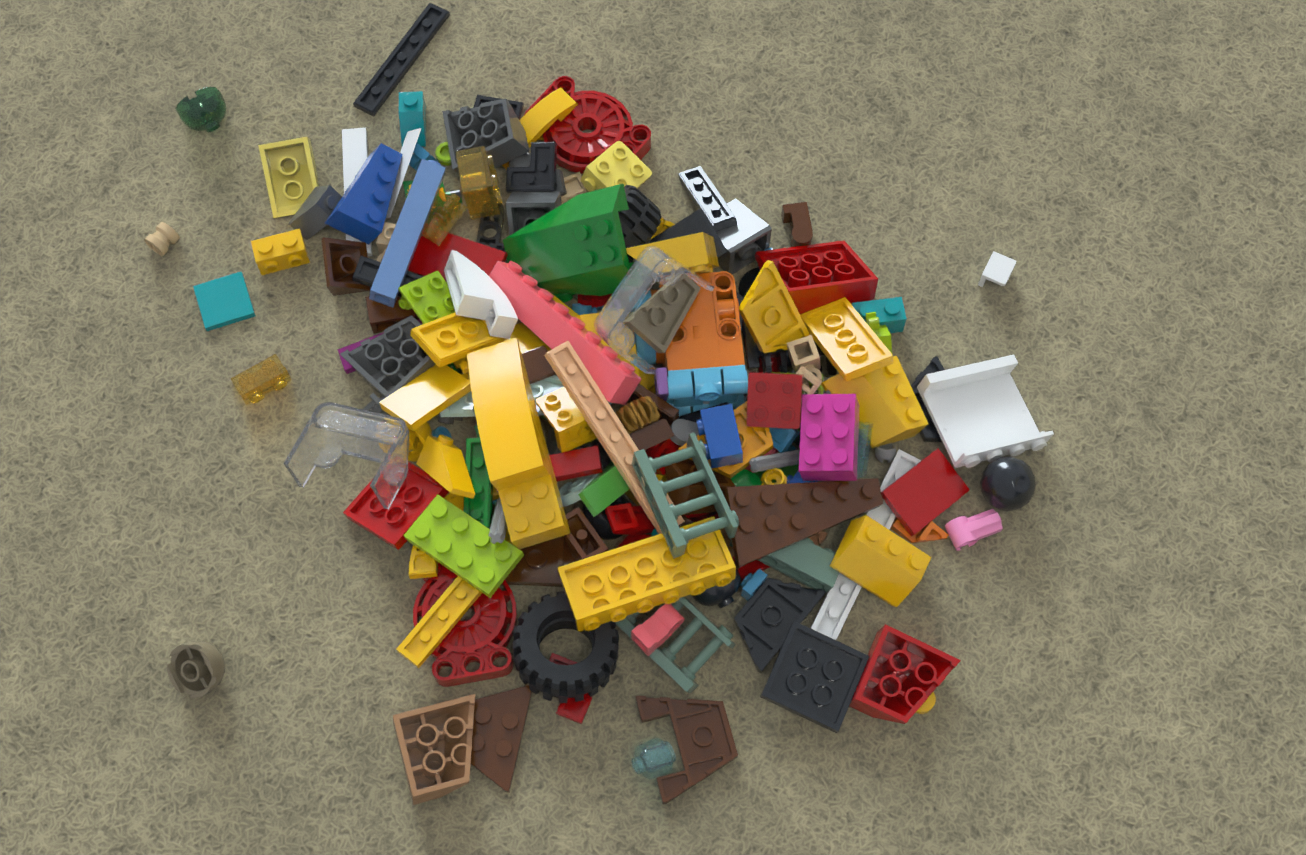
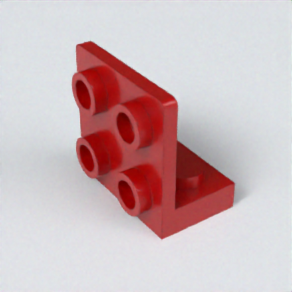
[746,372,804,429]

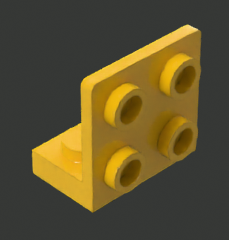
[536,387,597,453]

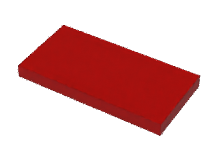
[408,225,508,282]

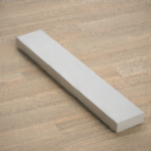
[342,128,372,257]

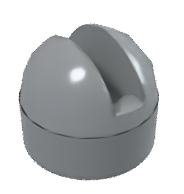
[875,443,896,463]

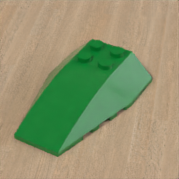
[503,184,645,296]

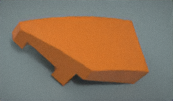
[890,517,949,543]

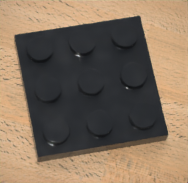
[760,621,870,733]

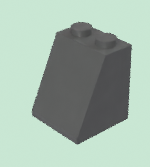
[716,199,772,274]

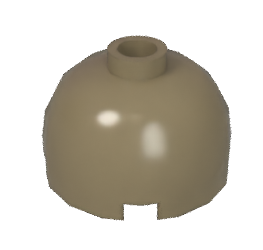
[167,640,225,698]

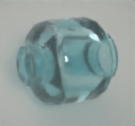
[632,738,676,780]

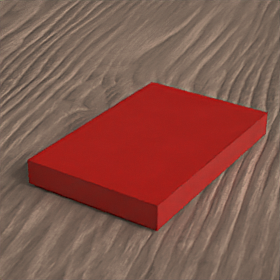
[881,448,970,536]

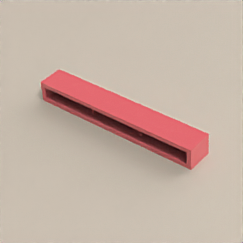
[489,261,641,405]

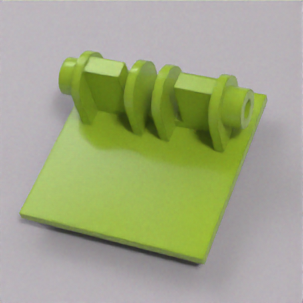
[398,271,455,324]

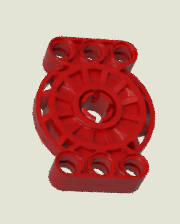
[524,76,651,174]
[413,563,517,687]

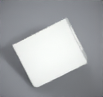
[978,251,1017,287]

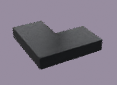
[506,142,557,193]

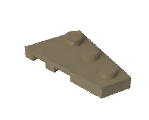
[623,273,701,353]

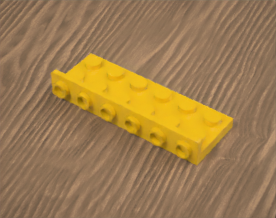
[558,516,736,631]

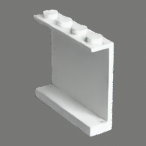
[917,355,1054,468]

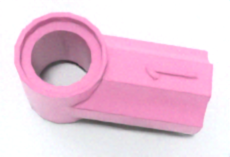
[945,509,1003,551]

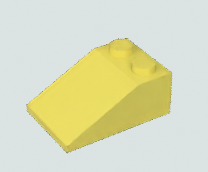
[258,137,319,218]

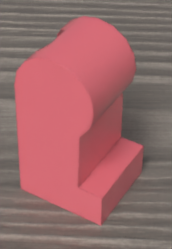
[631,604,685,656]

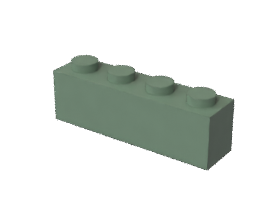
[729,538,839,593]

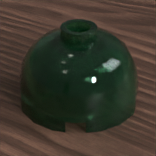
[175,87,226,132]

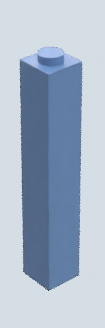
[369,159,446,307]

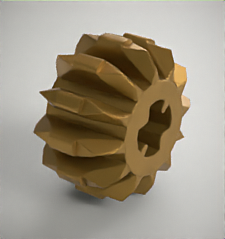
[615,396,660,434]

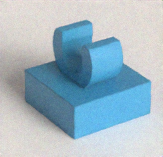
[409,143,439,171]

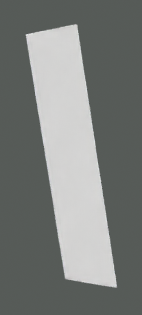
[386,128,421,218]

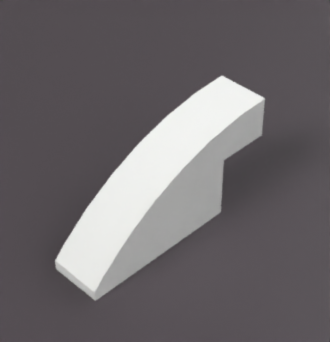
[444,250,518,339]

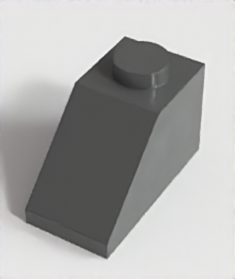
[288,185,342,240]

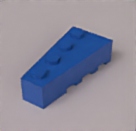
[325,143,403,245]

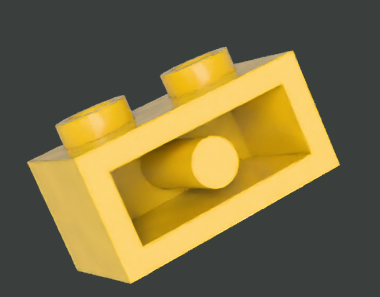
[251,228,310,275]

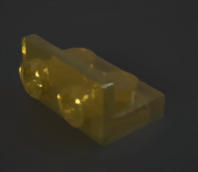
[231,354,291,405]

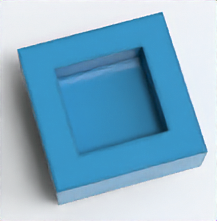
[741,569,768,601]

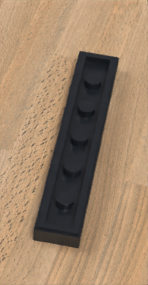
[353,3,450,117]

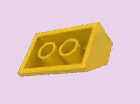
[830,515,931,607]

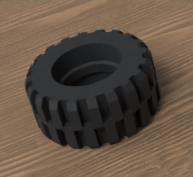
[618,185,661,263]
[513,591,619,703]

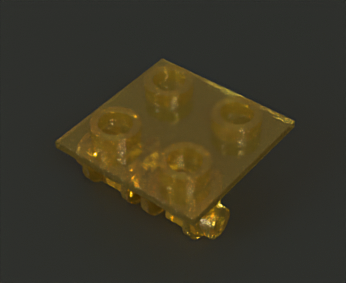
[422,190,467,246]

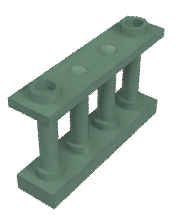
[632,432,739,558]
[616,596,736,693]

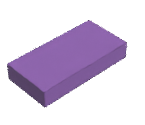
[654,367,669,401]

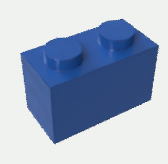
[696,404,743,469]

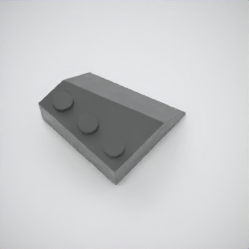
[442,98,529,182]
[340,315,435,398]

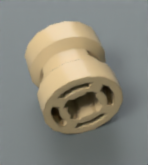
[144,222,180,256]

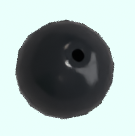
[980,456,1036,511]

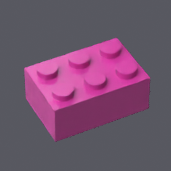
[799,394,859,481]

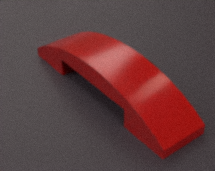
[605,503,710,535]

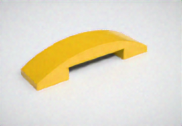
[502,88,578,170]

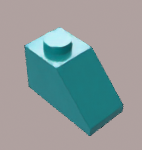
[399,91,426,147]

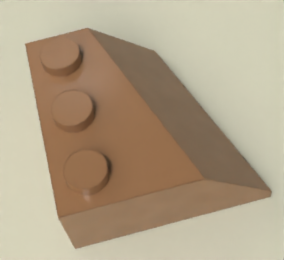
[393,694,475,805]

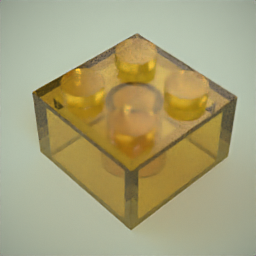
[455,146,503,220]

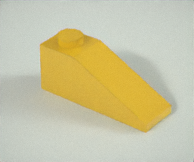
[416,434,475,499]

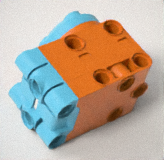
[631,271,748,416]

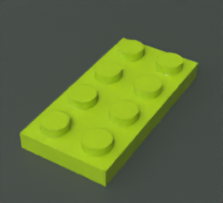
[403,494,524,598]

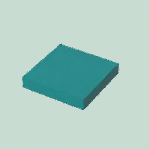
[193,271,256,331]

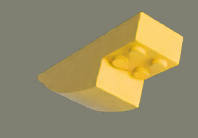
[467,338,570,549]

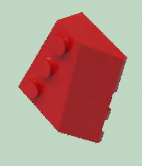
[849,624,961,724]

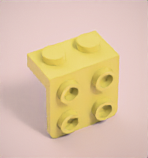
[580,141,652,192]

